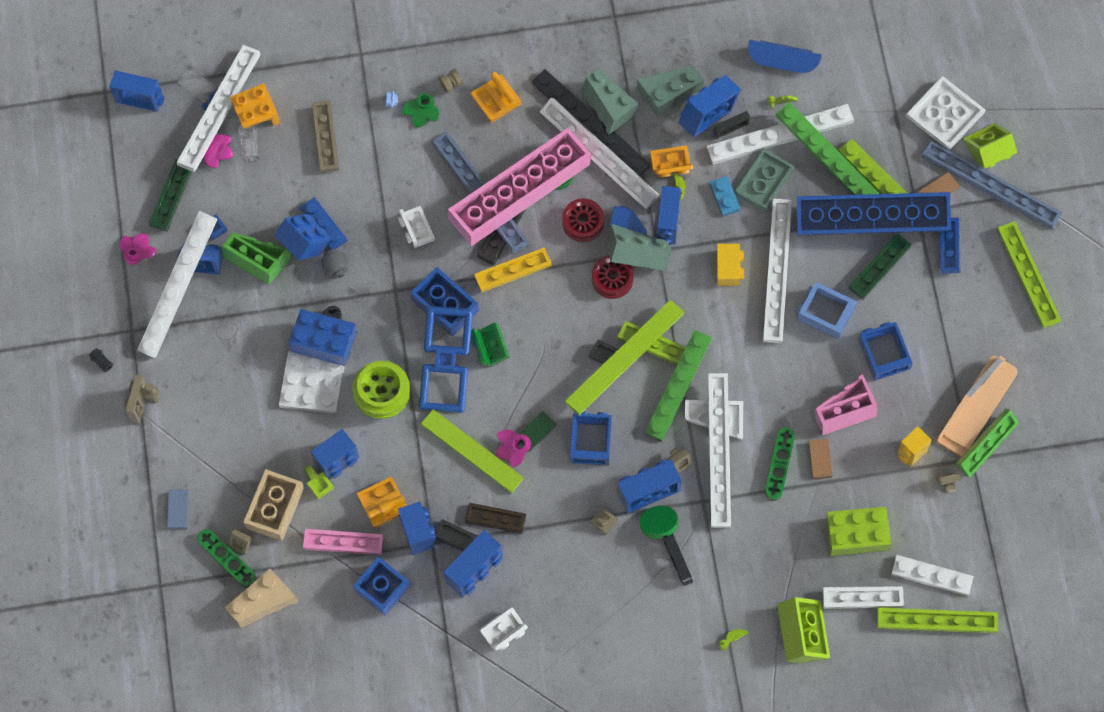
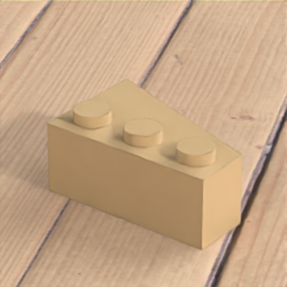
[225,569,298,628]

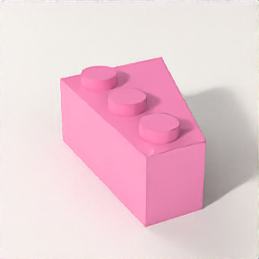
[815,374,877,435]

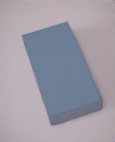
[167,490,189,529]

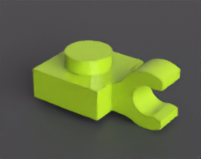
[304,465,334,500]

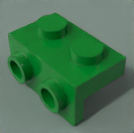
[471,322,510,367]

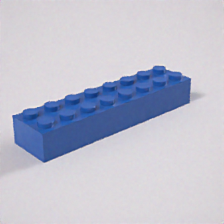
[797,192,951,236]

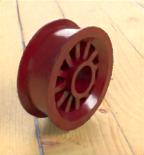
[562,198,604,242]
[592,255,634,299]

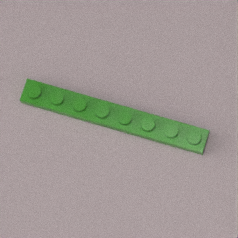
[775,102,879,195]

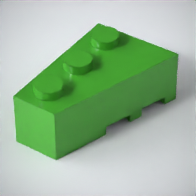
[222,233,291,285]

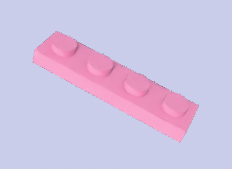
[303,529,384,555]

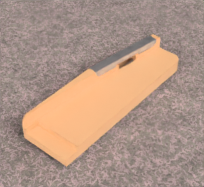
[937,356,1018,457]

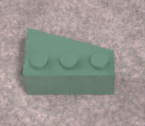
[637,66,704,117]
[581,69,638,135]
[605,224,671,271]

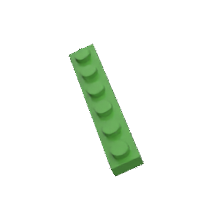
[645,330,712,442]

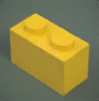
[716,244,744,286]
[897,426,931,467]

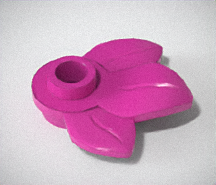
[204,134,233,168]
[120,233,156,265]
[495,429,531,467]

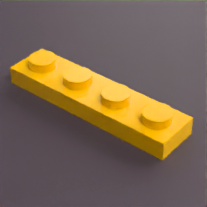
[474,247,552,293]

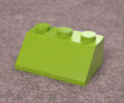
[777,597,830,663]

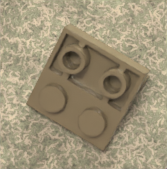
[124,375,160,424]

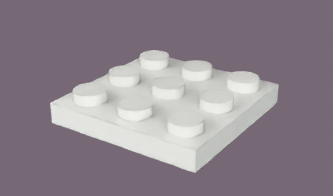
[906,76,986,150]
[279,351,345,414]

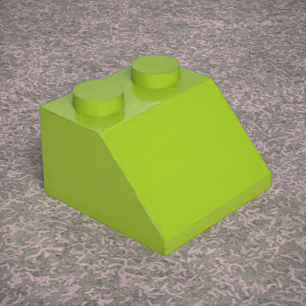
[963,123,1018,168]

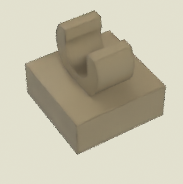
[669,448,693,473]
[936,473,960,493]
[591,507,618,535]
[228,529,253,555]

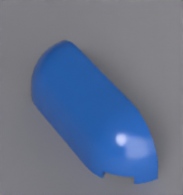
[748,39,822,73]

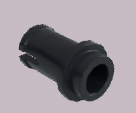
[89,348,113,373]

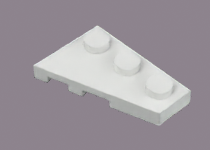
[685,400,743,441]

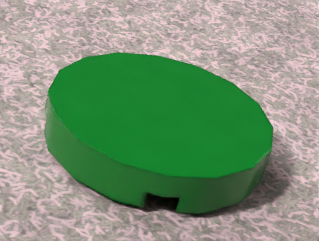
[639,505,679,539]

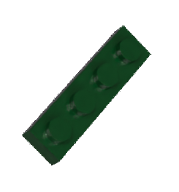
[149,158,192,232]
[848,233,912,300]

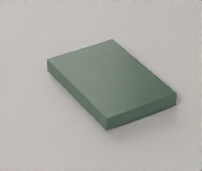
[734,148,795,212]

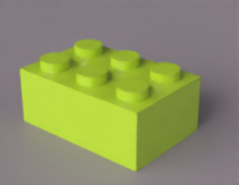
[826,506,891,556]

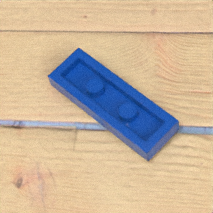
[299,197,347,250]
[940,217,961,274]

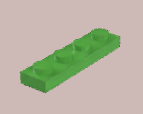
[956,408,1019,478]

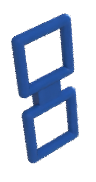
[419,306,473,413]

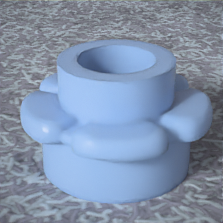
[384,91,398,109]

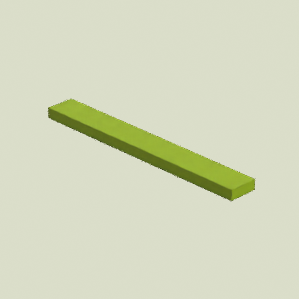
[565,300,684,416]

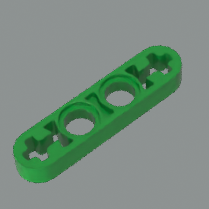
[765,427,795,501]
[198,529,257,588]

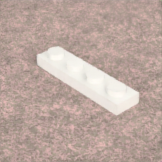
[891,555,974,597]
[823,587,904,609]

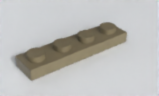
[312,100,339,173]

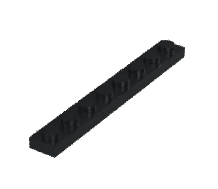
[532,69,650,177]

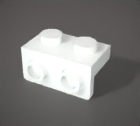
[397,206,435,249]
[479,606,528,651]

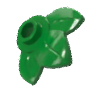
[402,93,439,128]

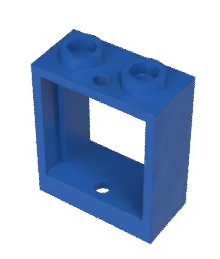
[109,70,164,112]
[657,186,681,245]
[859,322,913,381]
[570,411,612,465]

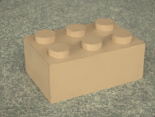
[243,469,304,541]

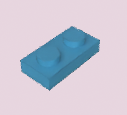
[709,176,740,217]

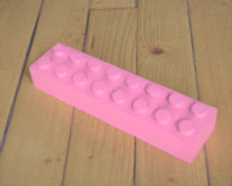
[448,128,591,246]

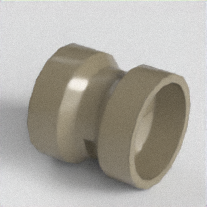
[438,68,464,93]

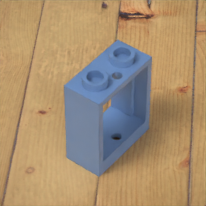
[796,282,857,340]

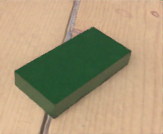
[519,411,557,452]

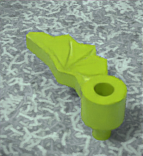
[767,95,798,109]
[673,173,686,200]
[719,628,749,651]

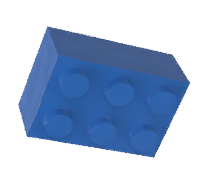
[678,75,741,137]
[410,267,479,337]
[288,309,357,366]
[618,459,682,514]
[443,530,503,598]

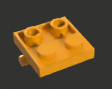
[471,72,522,123]
[357,476,407,529]

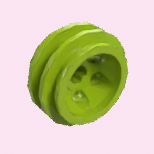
[352,361,410,419]

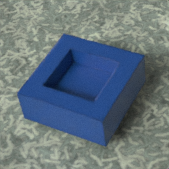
[209,214,228,241]

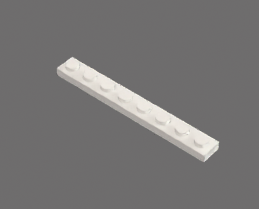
[177,45,260,172]
[540,98,659,209]
[707,104,854,165]
[763,199,792,344]
[137,211,217,358]
[708,373,731,528]

